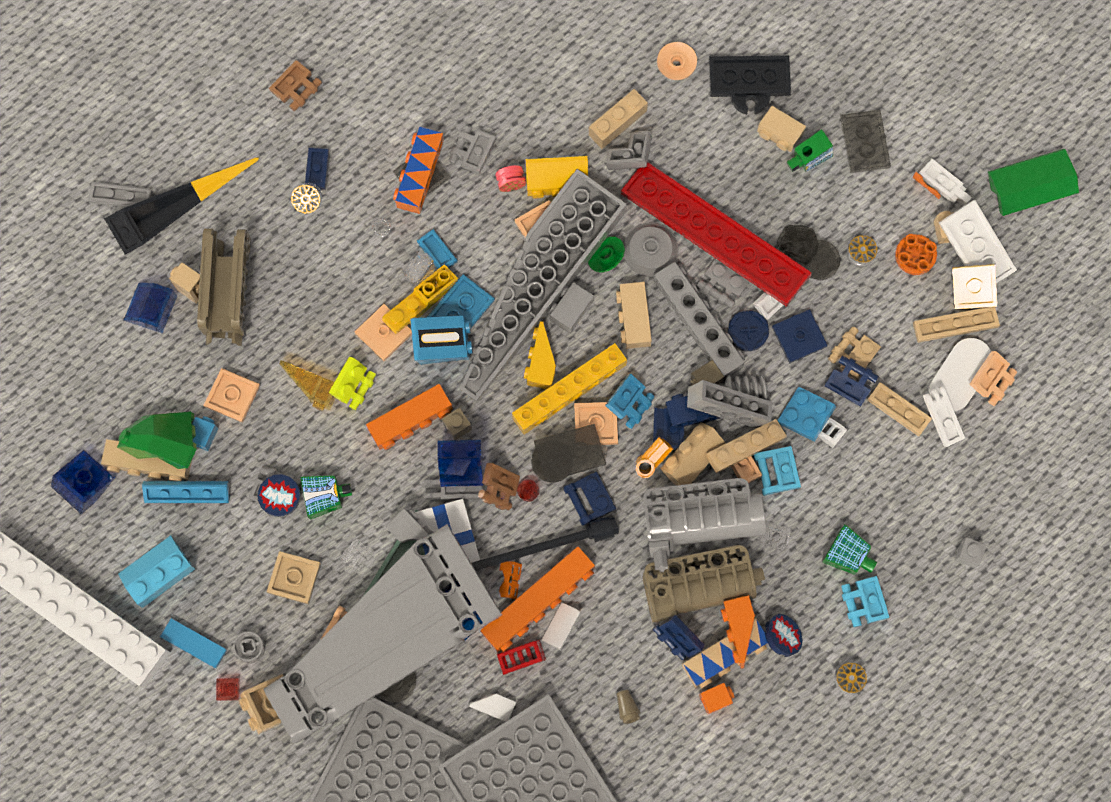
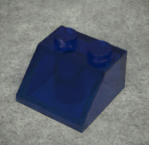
[124,283,177,333]
[50,450,115,514]

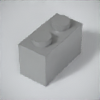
[549,282,594,334]

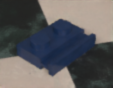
[653,408,684,451]

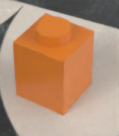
[699,683,735,715]

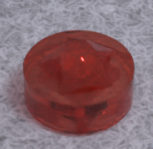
[517,480,540,502]

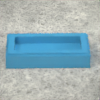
[417,229,458,269]

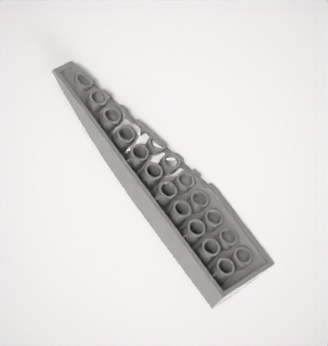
[460,169,627,402]

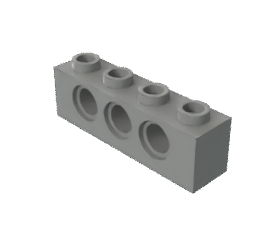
[687,380,772,428]

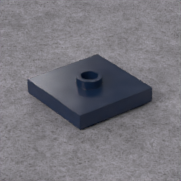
[772,309,828,364]

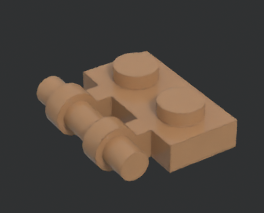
[269,60,322,112]
[478,463,520,510]

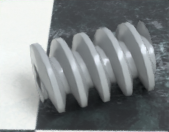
[724,375,767,400]

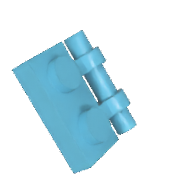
[841,576,889,627]

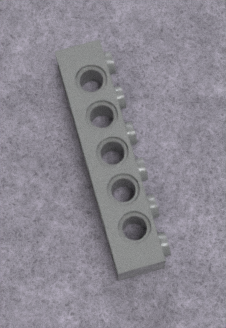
[653,262,745,380]

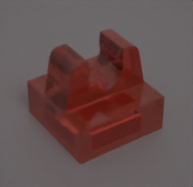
[216,678,239,701]

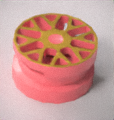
[495,165,527,192]

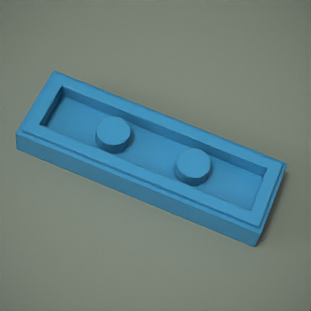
[160,618,227,669]

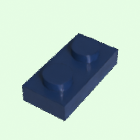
[305,148,330,190]

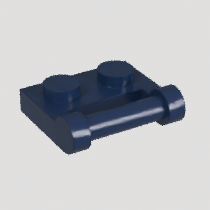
[563,471,616,526]

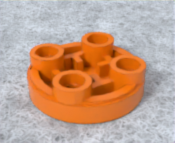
[895,234,937,275]

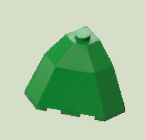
[117,411,197,469]

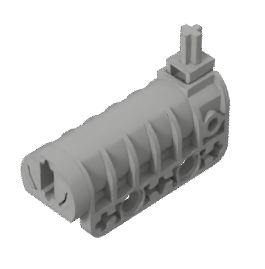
[643,478,766,572]

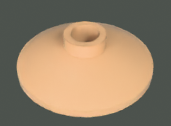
[657,42,697,80]

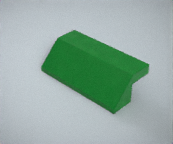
[988,149,1079,216]

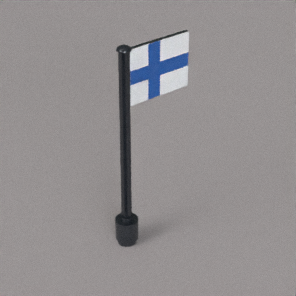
[415,499,619,570]

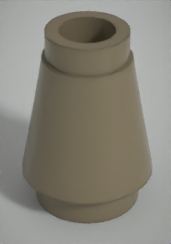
[616,690,641,724]

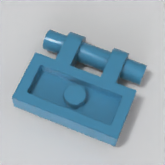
[605,374,654,429]

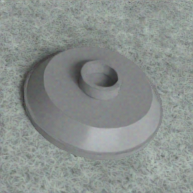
[624,223,679,277]

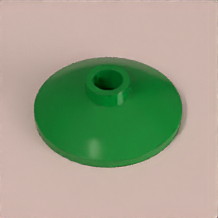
[588,237,625,273]

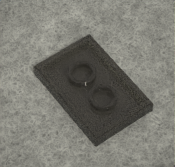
[840,110,891,173]
[534,424,606,482]

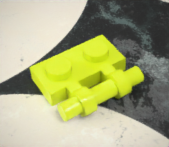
[329,357,376,411]

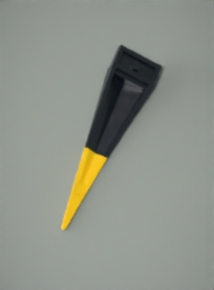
[104,158,259,255]

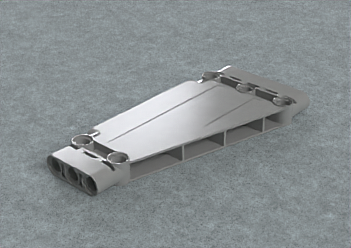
[264,524,502,743]

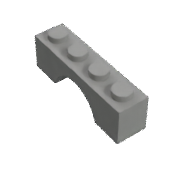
[385,509,457,590]

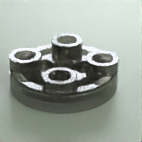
[777,225,818,264]

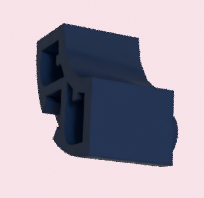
[666,394,721,428]

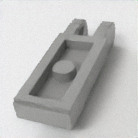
[424,477,484,501]

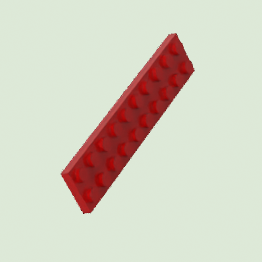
[621,162,812,307]

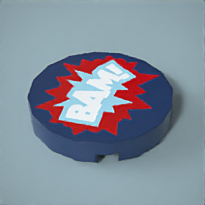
[258,474,301,517]
[765,614,803,657]

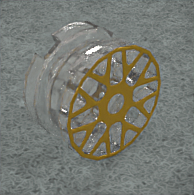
[291,182,322,213]

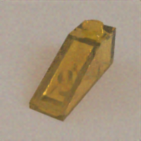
[279,360,336,411]

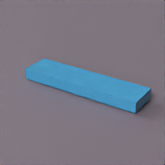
[142,481,230,503]

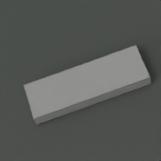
[88,182,153,207]

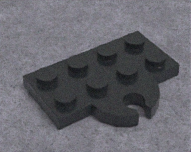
[709,55,791,115]

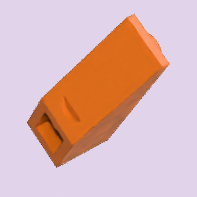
[720,595,755,669]

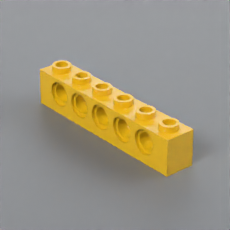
[512,343,627,435]

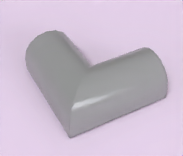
[606,131,652,170]

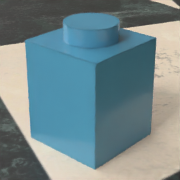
[192,416,218,451]

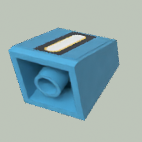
[410,316,473,365]

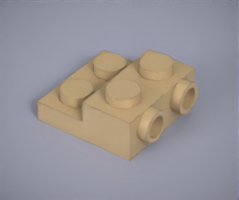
[239,674,286,734]

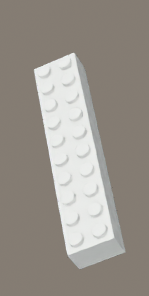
[0,531,171,688]

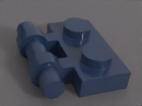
[825,355,879,407]
[652,615,705,660]

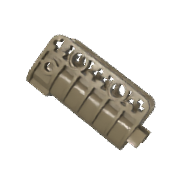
[197,229,251,346]
[643,545,765,623]

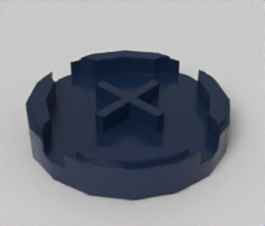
[728,311,769,352]

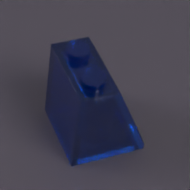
[437,439,483,487]

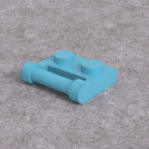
[754,446,801,496]

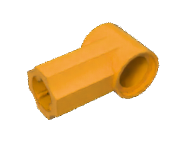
[635,436,673,478]

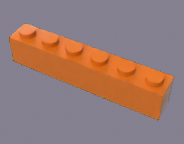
[480,547,595,652]

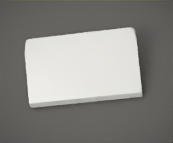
[541,603,581,650]

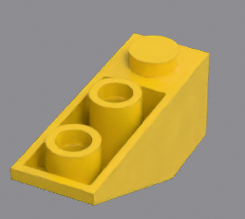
[524,321,556,389]

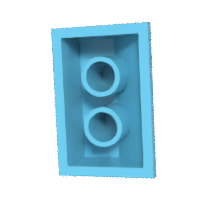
[118,535,195,608]

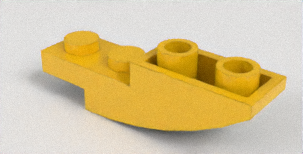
[382,264,458,334]

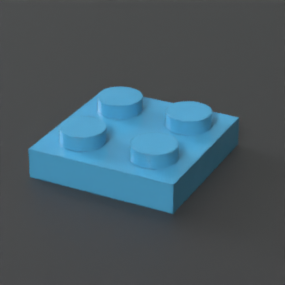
[778,387,836,442]

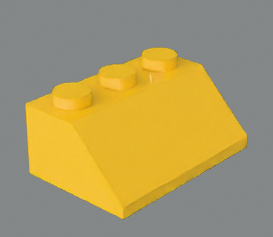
[526,156,588,199]

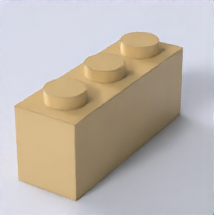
[589,89,648,149]
[616,282,652,349]
[660,422,726,486]

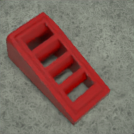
[496,640,546,675]

